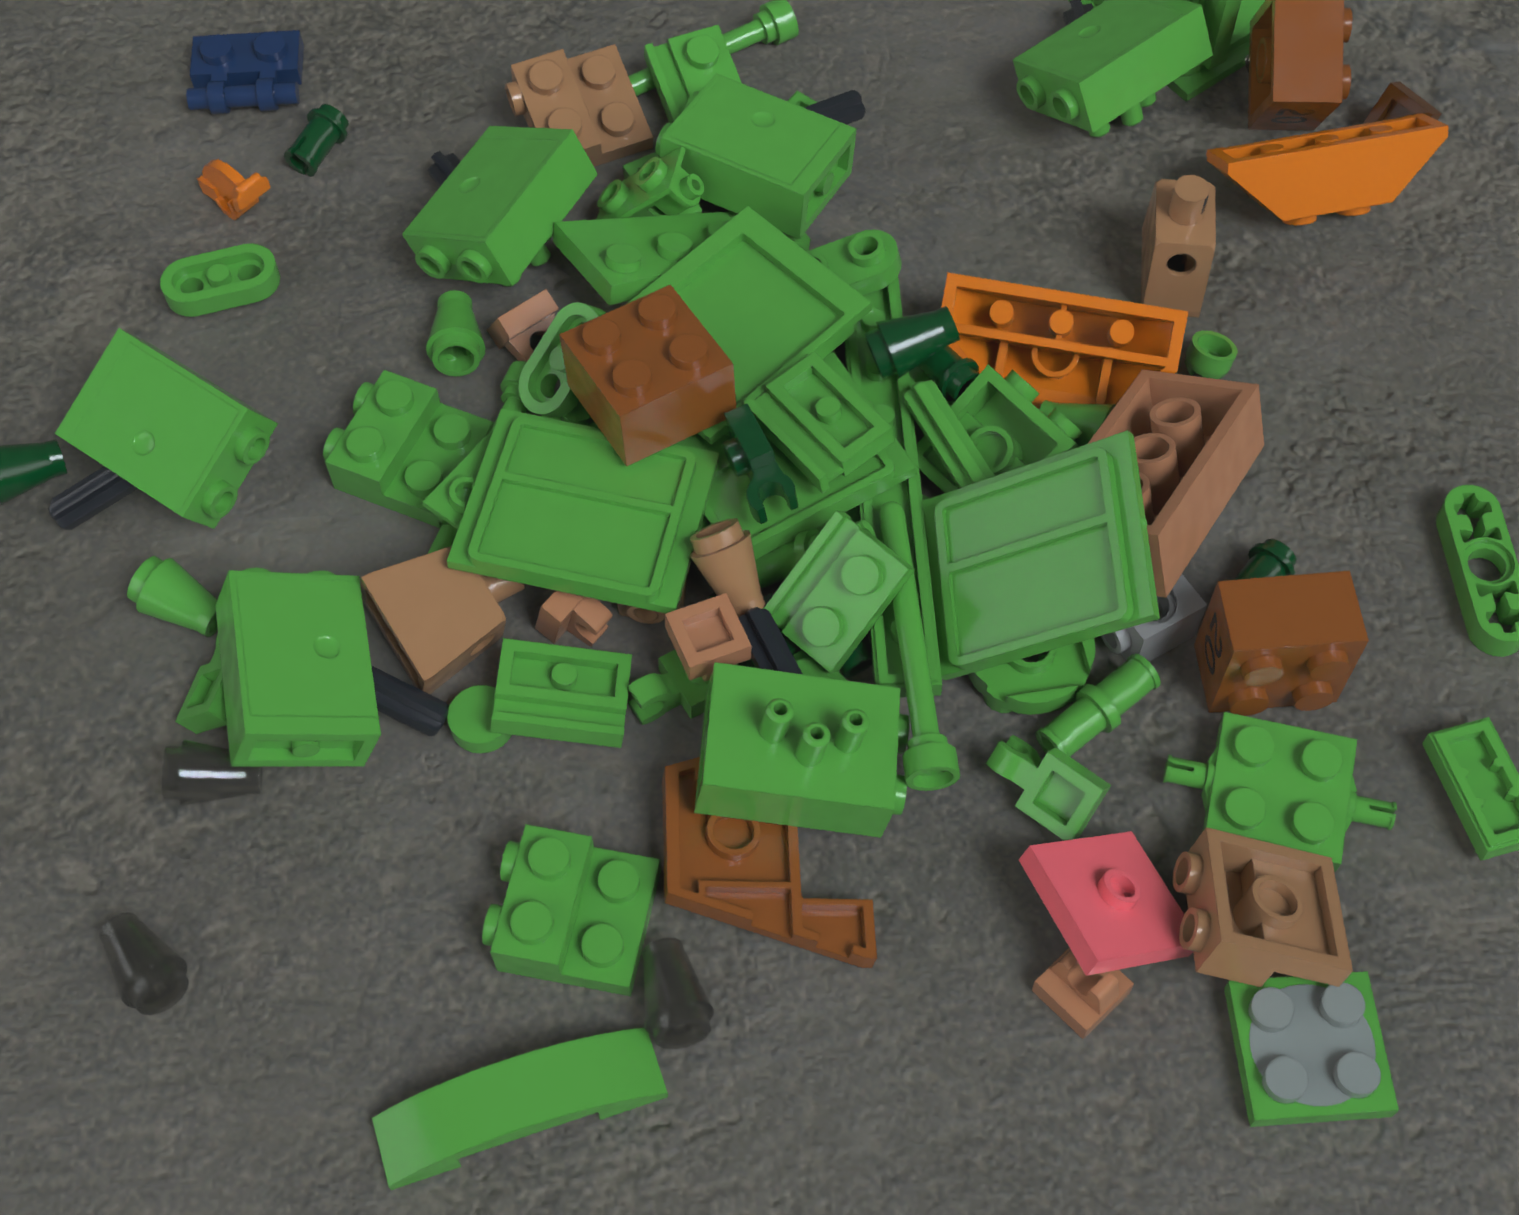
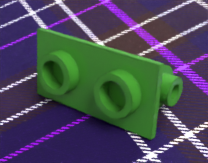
[597,146,704,219]

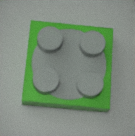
[1224,971,1399,1127]

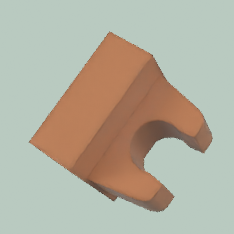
[487,289,559,362]
[535,590,613,647]
[665,593,752,682]
[1032,948,1134,1039]

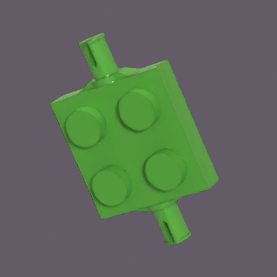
[1163,712,1397,872]

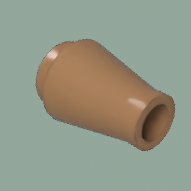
[690,518,766,618]

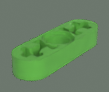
[1436,485,1519,657]

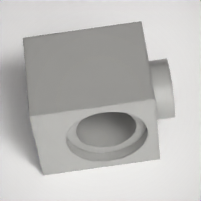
[1101,574,1207,662]

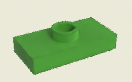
[1422,717,1519,861]

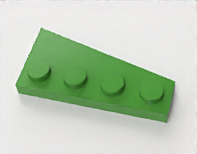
[553,211,811,306]

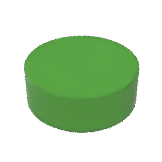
[447,685,512,753]

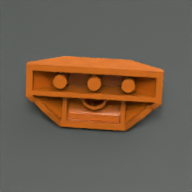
[1207,113,1448,225]
[941,272,1189,409]

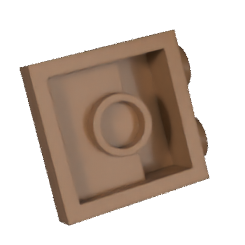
[505,44,653,167]
[1173,827,1353,987]

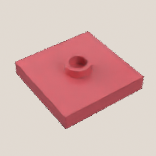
[1019,831,1193,976]

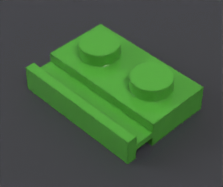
[644,24,742,123]
[743,351,894,494]
[763,511,916,673]
[490,638,632,748]

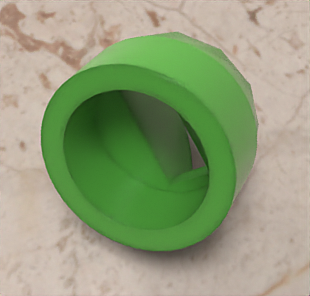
[1184,330,1238,379]

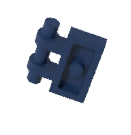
[186,30,304,115]

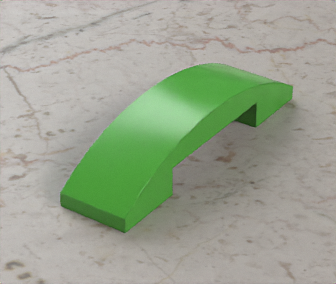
[372,1027,668,1190]

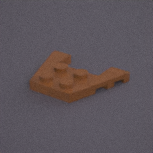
[662,757,877,968]

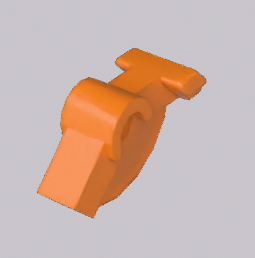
[197,159,271,220]

